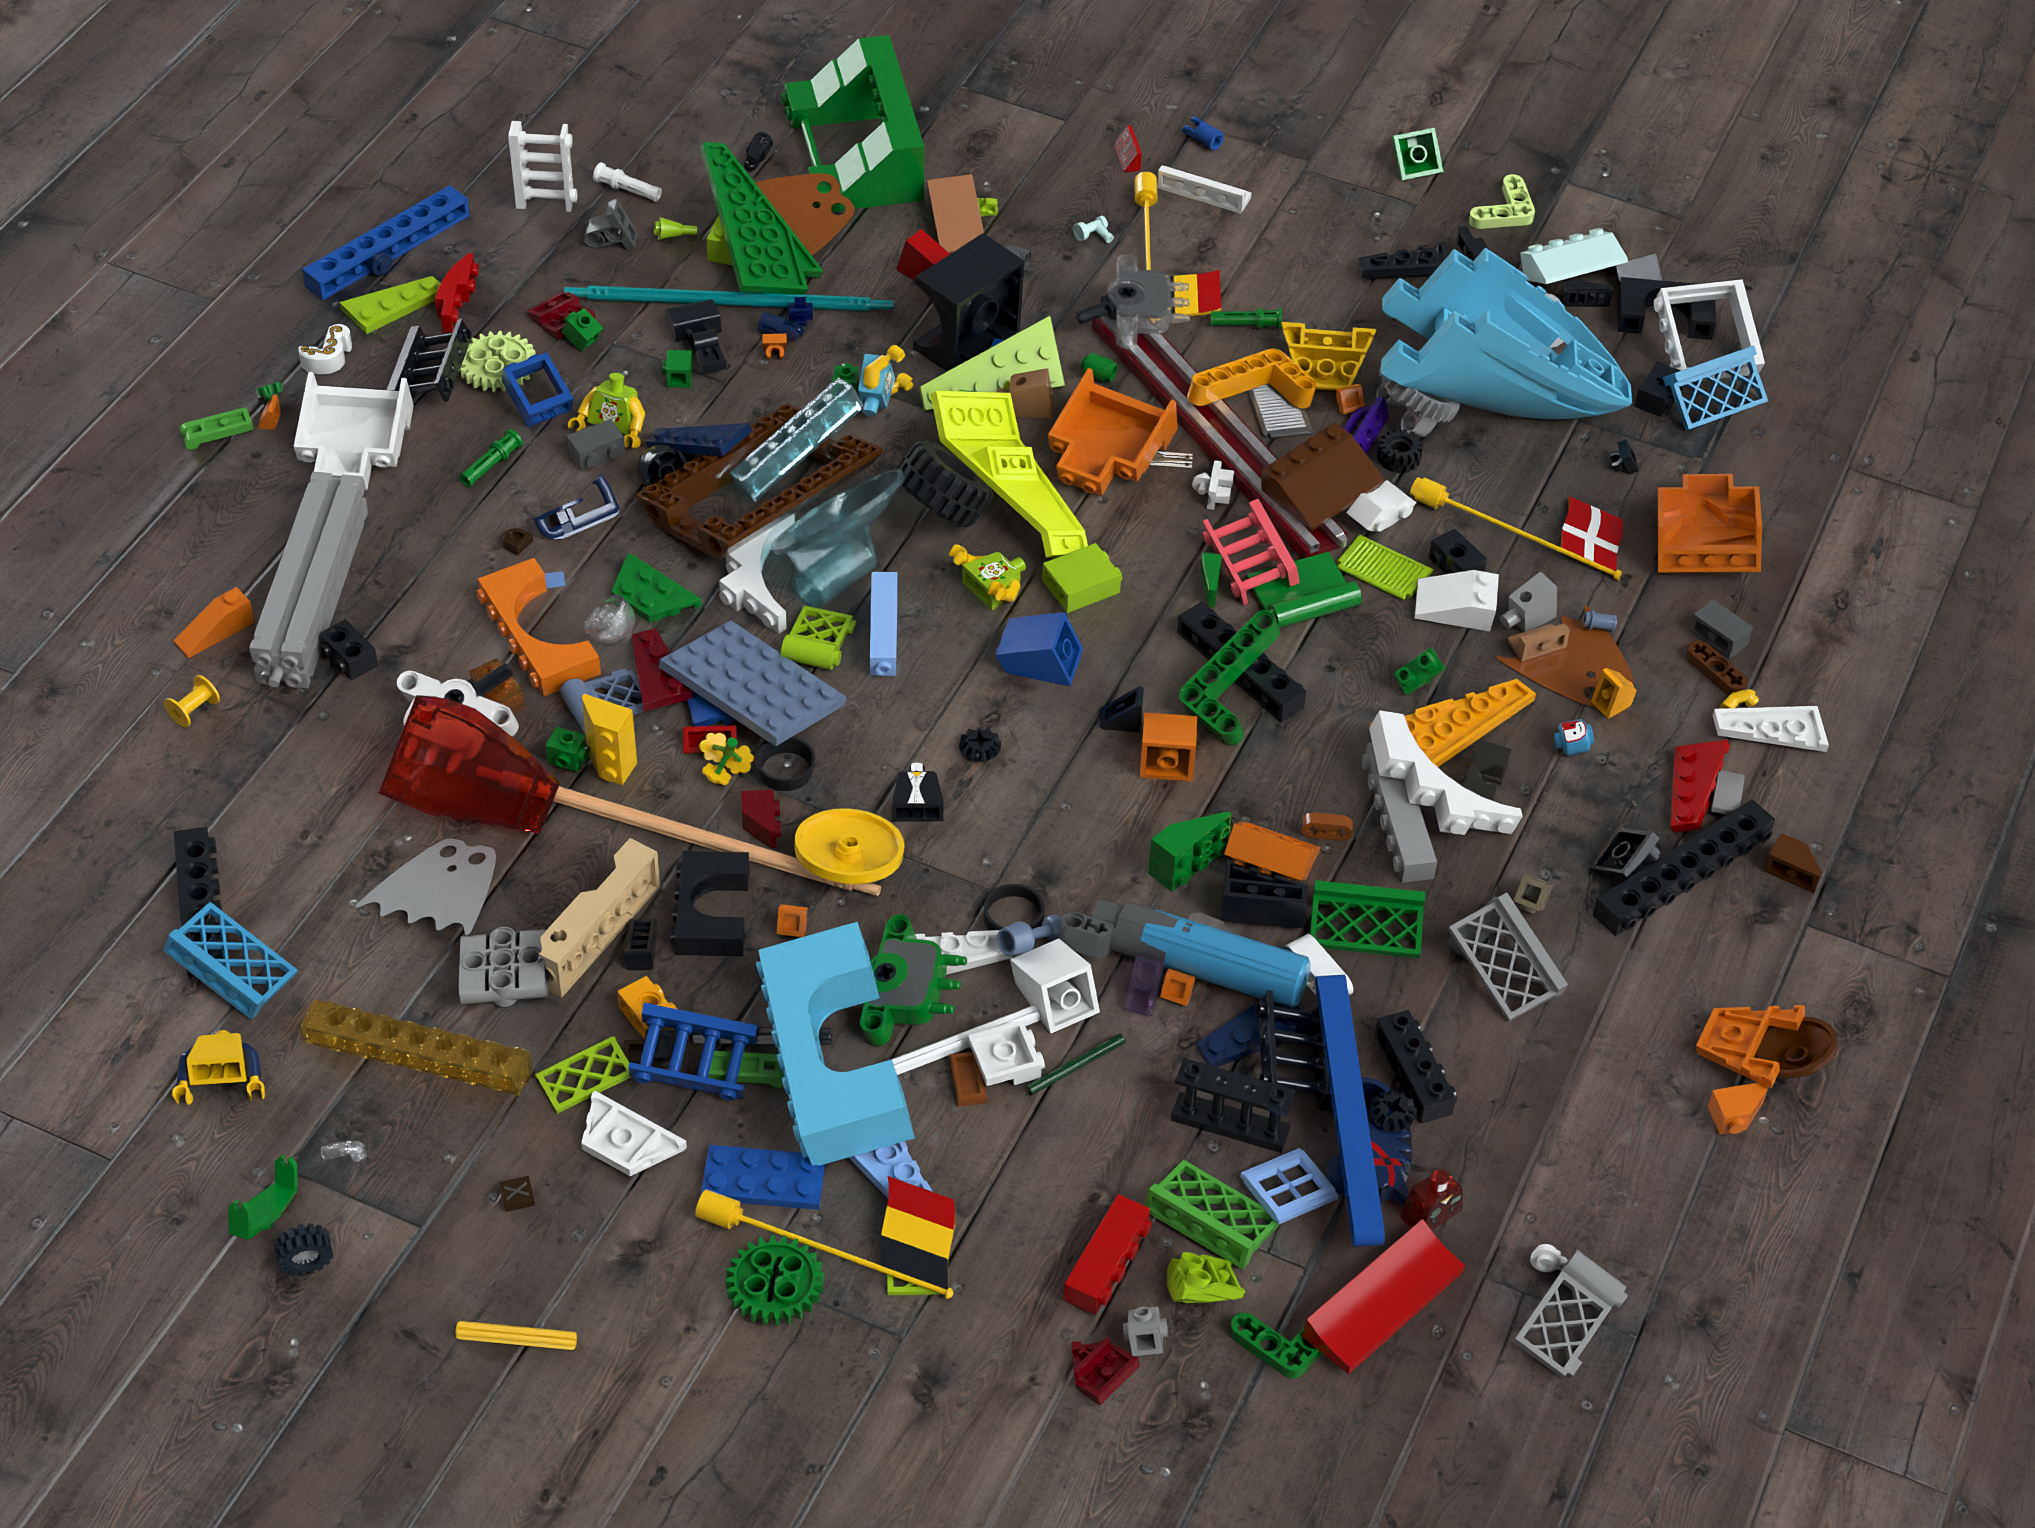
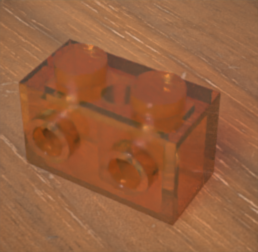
[469,658,525,713]

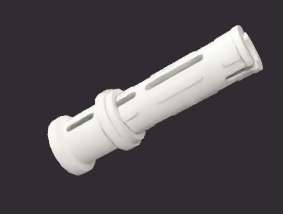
[593,162,662,202]

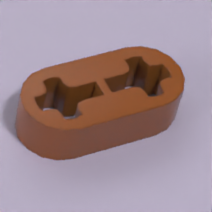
[1301,813,1353,841]

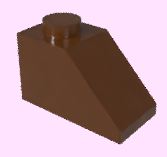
[1764,833,1822,893]

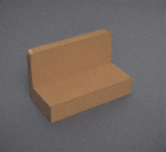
[1508,623,1570,662]

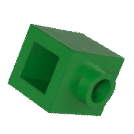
[561,308,604,352]
[662,350,693,388]

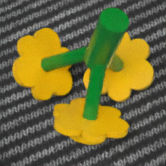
[699,733,754,785]

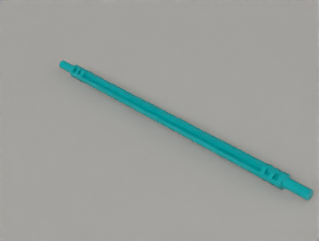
[564,286,894,311]

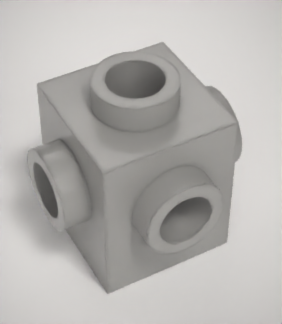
[1123,1307,1168,1356]

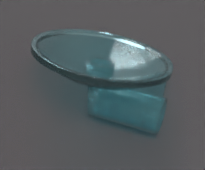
[770,469,905,609]

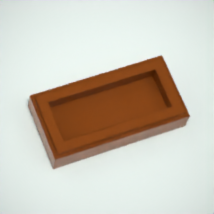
[949,1052,987,1107]

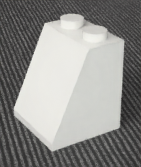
[1010,939,1100,1033]

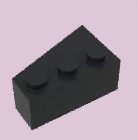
[1221,859,1308,928]

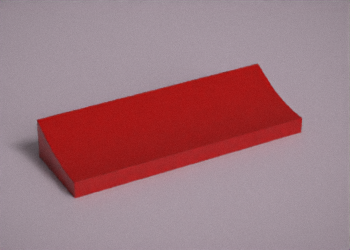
[1302,1219,1466,1375]

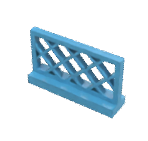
[1663,345,1768,431]
[163,902,298,1020]

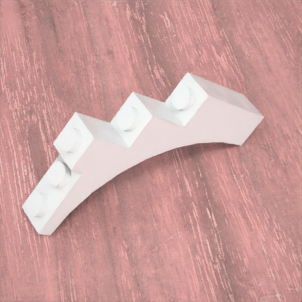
[719,514,795,634]
[1369,710,1523,835]

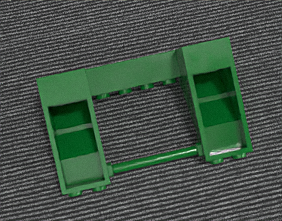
[781,35,924,212]

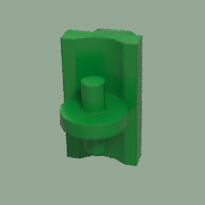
[1393,647,1446,696]

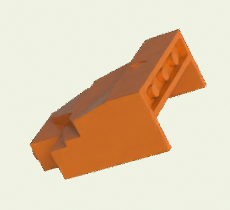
[1048,368,1178,496]
[1657,474,1762,573]

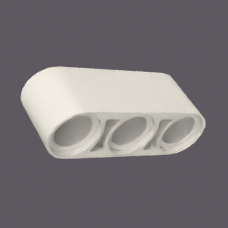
[1283,934,1353,995]

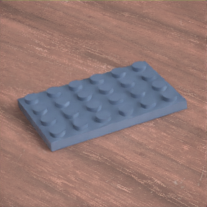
[659,620,846,746]

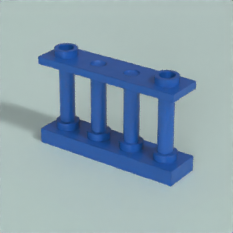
[628,1003,758,1101]

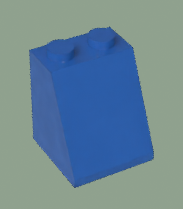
[996,612,1083,686]

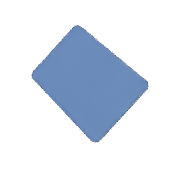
[545,571,565,588]

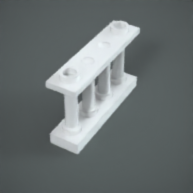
[508,121,577,212]

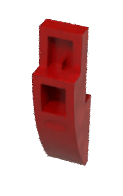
[435,253,479,333]

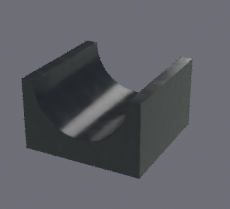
[913,233,1025,372]

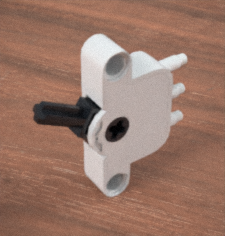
[397,663,519,775]

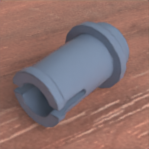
[1583,610,1617,632]

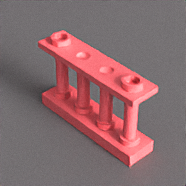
[1202,499,1300,605]

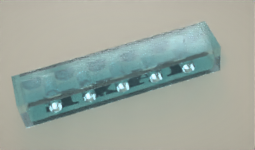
[729,378,864,502]

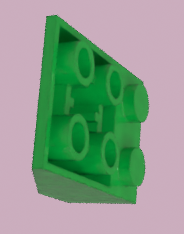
[1148,811,1232,892]

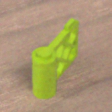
[781,605,857,670]

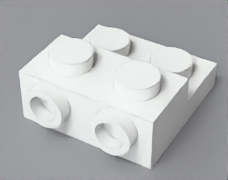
[968,1020,1045,1086]

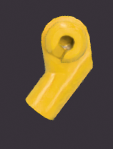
[1720,689,1759,709]

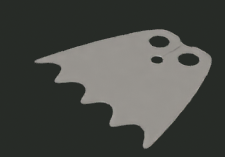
[355,838,496,935]

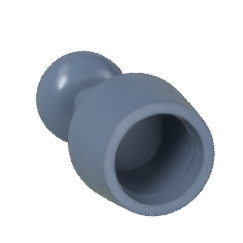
[997,914,1061,956]

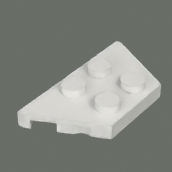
[582,1091,687,1176]

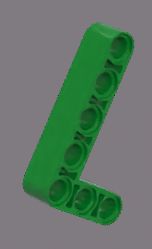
[1179,610,1280,746]

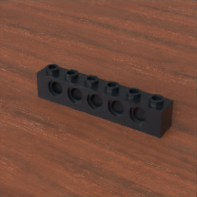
[1177,602,1306,723]
[174,827,223,977]

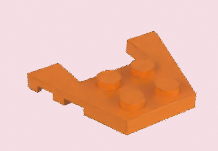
[1696,1005,1805,1088]

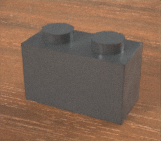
[567,419,626,471]
[1689,599,1753,659]

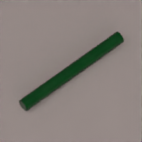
[1026,1034,1125,1096]

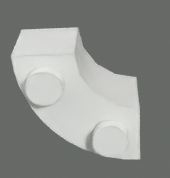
[1346,480,1416,532]

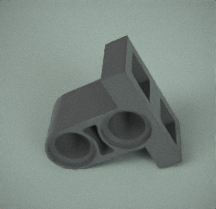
[584,199,639,251]

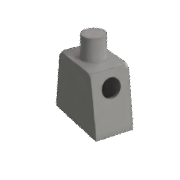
[1500,572,1557,632]

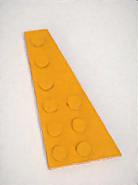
[1369,679,1536,767]

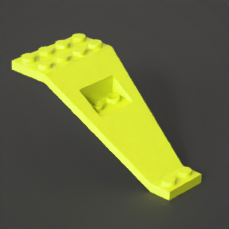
[930,391,1088,558]

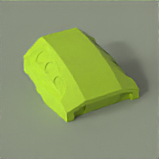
[1167,1252,1245,1303]

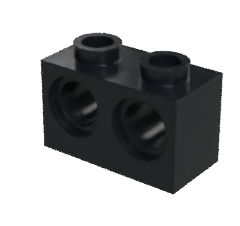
[319,619,378,680]

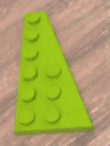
[919,316,1065,412]

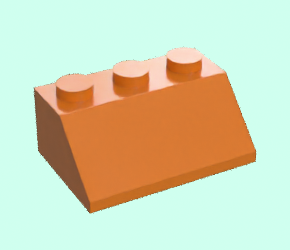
[1224,821,1320,882]

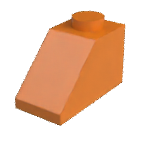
[1708,1083,1768,1135]

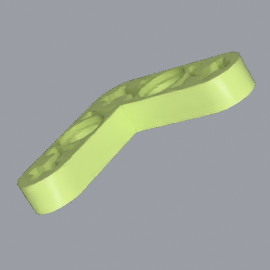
[1469,174,1535,229]

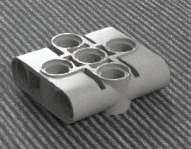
[459,926,548,1007]

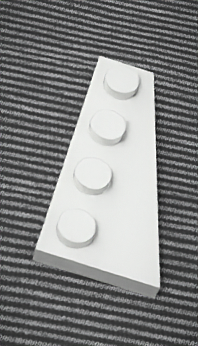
[1713,706,1829,752]
[916,930,1013,975]

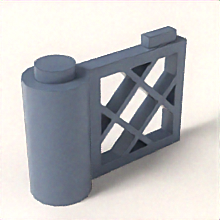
[560,668,654,732]

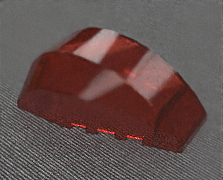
[379,695,560,833]

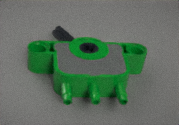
[860,914,967,1047]

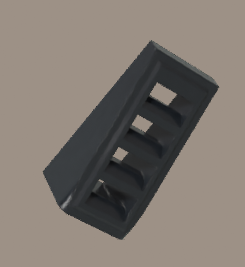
[1562,278,1613,307]
[624,919,658,970]

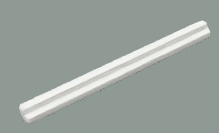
[887,1005,1040,1075]

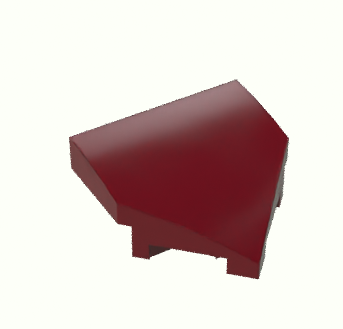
[1071,1337,1140,1405]

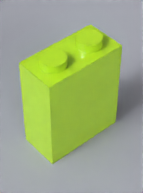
[1042,543,1123,613]

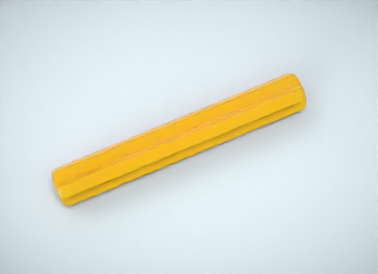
[455,1321,577,1350]

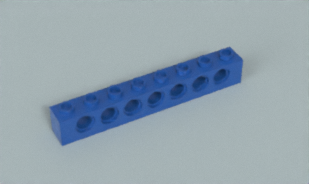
[302,185,470,300]

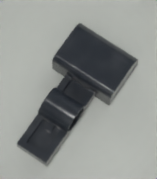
[665,299,727,374]

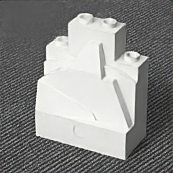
[294,372,414,490]

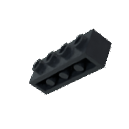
[1375,1010,1457,1124]

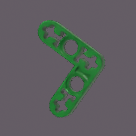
[1230,1312,1322,1379]

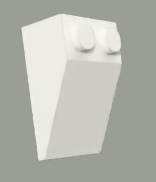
[1414,570,1499,631]

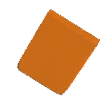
[257,395,281,430]

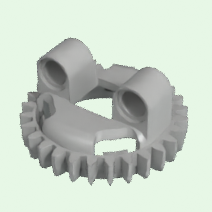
[1376,367,1460,437]

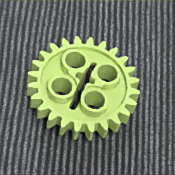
[459,331,536,392]

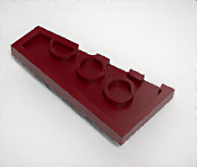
[631,628,693,712]

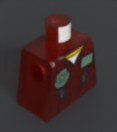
[1401,1169,1463,1231]

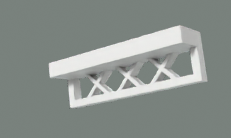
[1157,165,1251,214]

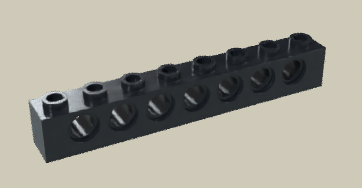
[1593,799,1775,936]

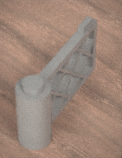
[1513,1250,1628,1379]

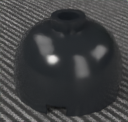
[637,445,687,488]

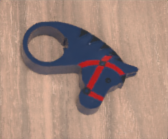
[1325,1077,1412,1208]

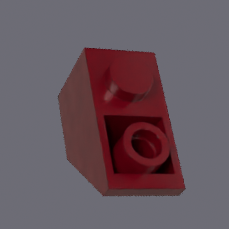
[741,789,781,849]

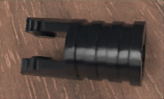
[744,132,773,172]

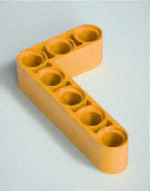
[1187,349,1317,408]

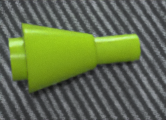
[654,217,697,240]

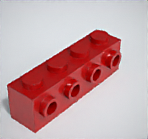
[1063,1194,1152,1315]

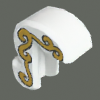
[298,324,352,375]

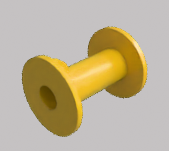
[164,675,220,728]

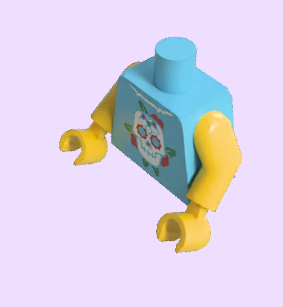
[858,345,914,417]

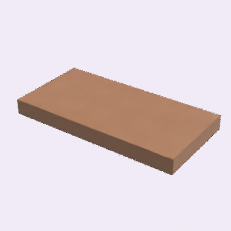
[927,174,984,254]

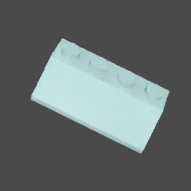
[1520,228,1628,284]

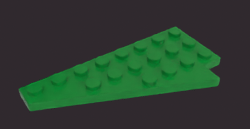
[700,142,823,295]

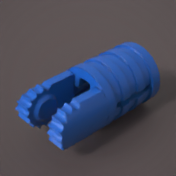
[1182,116,1224,150]

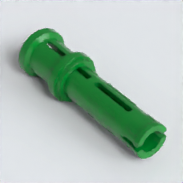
[1211,308,1282,329]
[459,429,523,487]

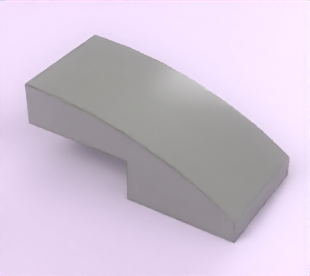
[1711,770,1745,815]

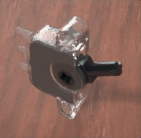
[1075,254,1190,349]

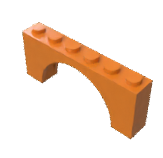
[476,558,601,696]

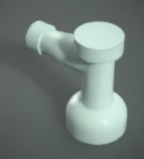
[1073,216,1114,243]

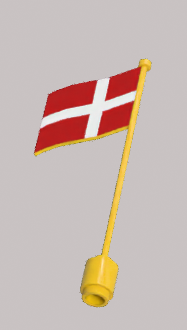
[1410,477,1623,580]

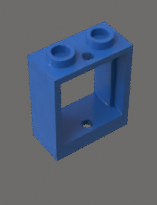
[502,352,574,428]

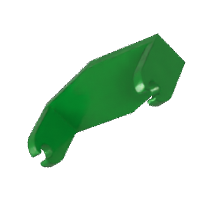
[228,1154,298,1240]

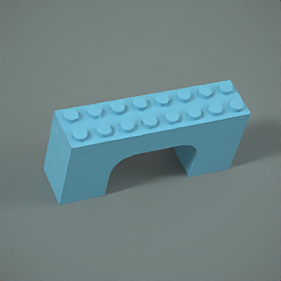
[756,922,915,1166]

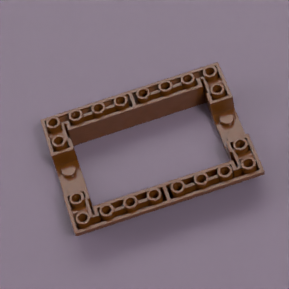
[636,403,883,560]

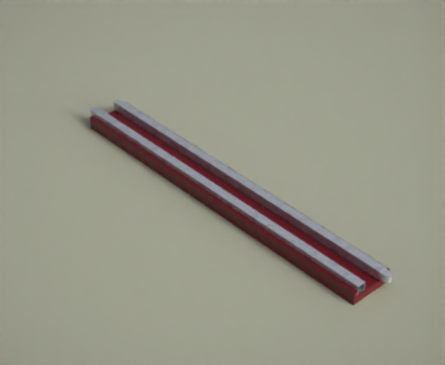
[1092,315,1348,559]

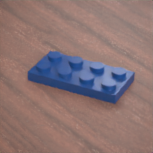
[701,1145,826,1210]

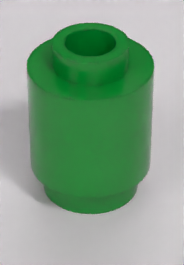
[1081,352,1118,383]

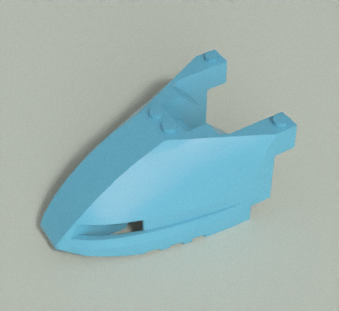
[1381,248,1632,419]

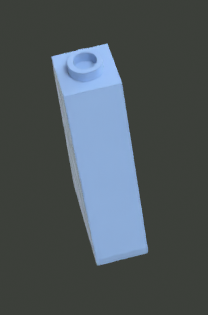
[870,572,897,676]

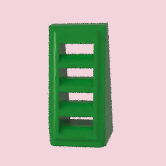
[1200,553,1222,608]

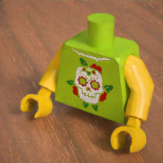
[568,373,645,449]
[949,544,1026,610]

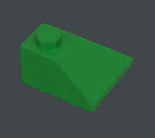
[1392,127,1444,181]

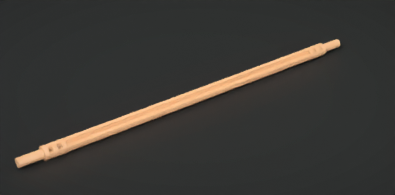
[476,765,881,896]

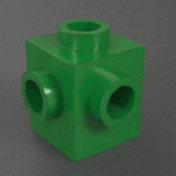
[545,727,590,772]

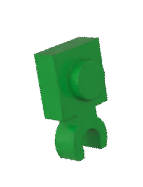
[254,381,284,401]

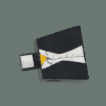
[892,763,944,822]

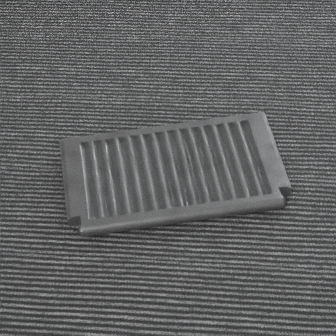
[1247,383,1313,439]

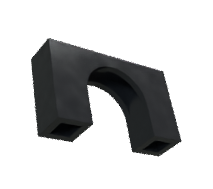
[1617,277,1716,340]
[670,851,750,956]

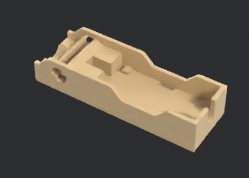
[539,838,660,998]

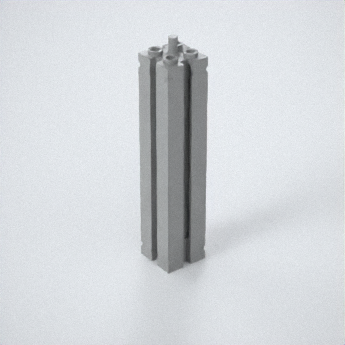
[249,471,368,689]

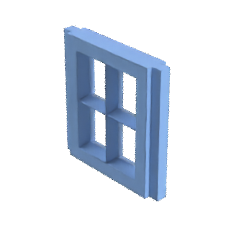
[1240,1148,1339,1224]

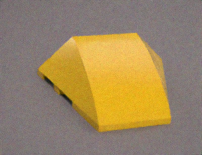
[1281,322,1377,391]

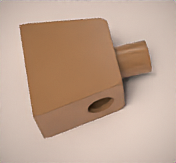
[997,368,1055,419]

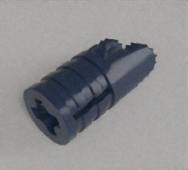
[758,312,805,341]

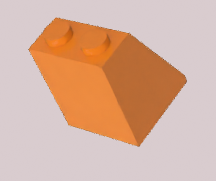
[1139,712,1197,782]

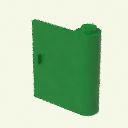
[1246,552,1362,628]

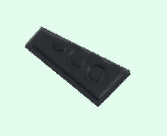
[1357,241,1449,279]

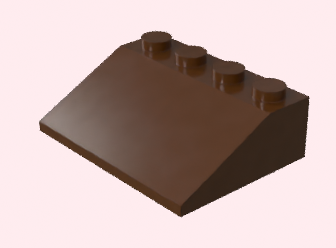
[1261,422,1385,531]

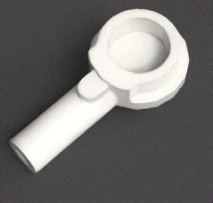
[1530,1244,1568,1272]

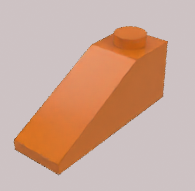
[173,587,255,659]

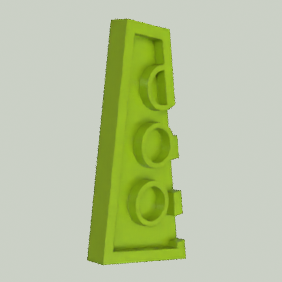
[339,276,441,334]

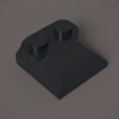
[1589,827,1661,877]

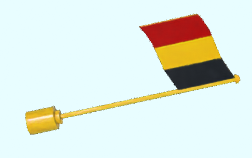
[1134,172,1221,324]
[695,1176,955,1299]

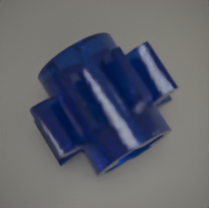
[789,297,813,326]

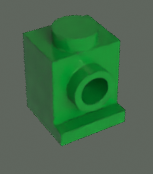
[832,363,859,401]

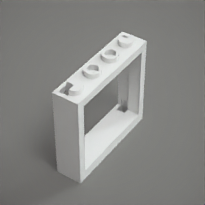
[1654,279,1765,382]

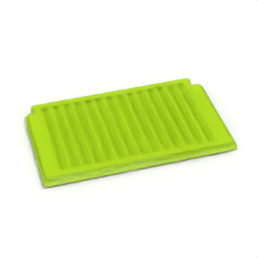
[1337,535,1434,600]

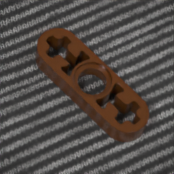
[1686,640,1748,696]

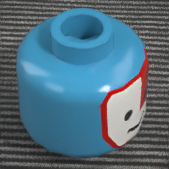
[1553,719,1594,756]

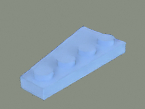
[848,1141,932,1199]

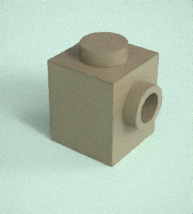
[1514,874,1554,914]

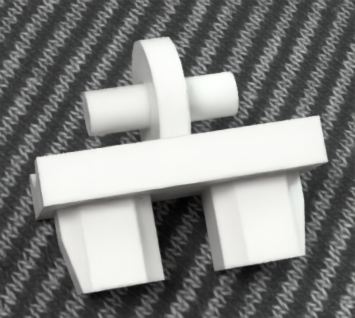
[1192,461,1234,510]

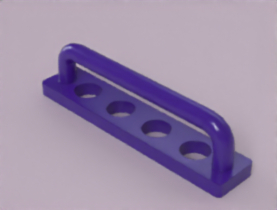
[1343,397,1389,454]

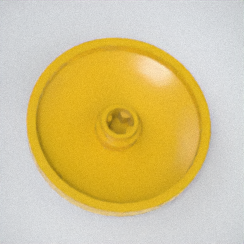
[794,808,904,884]

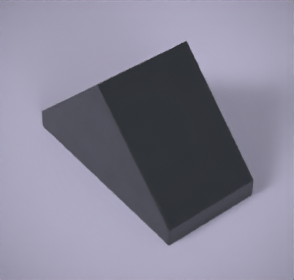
[1100,685,1144,733]

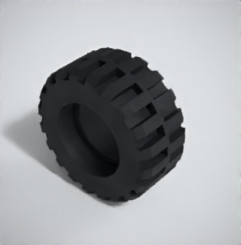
[896,439,994,527]

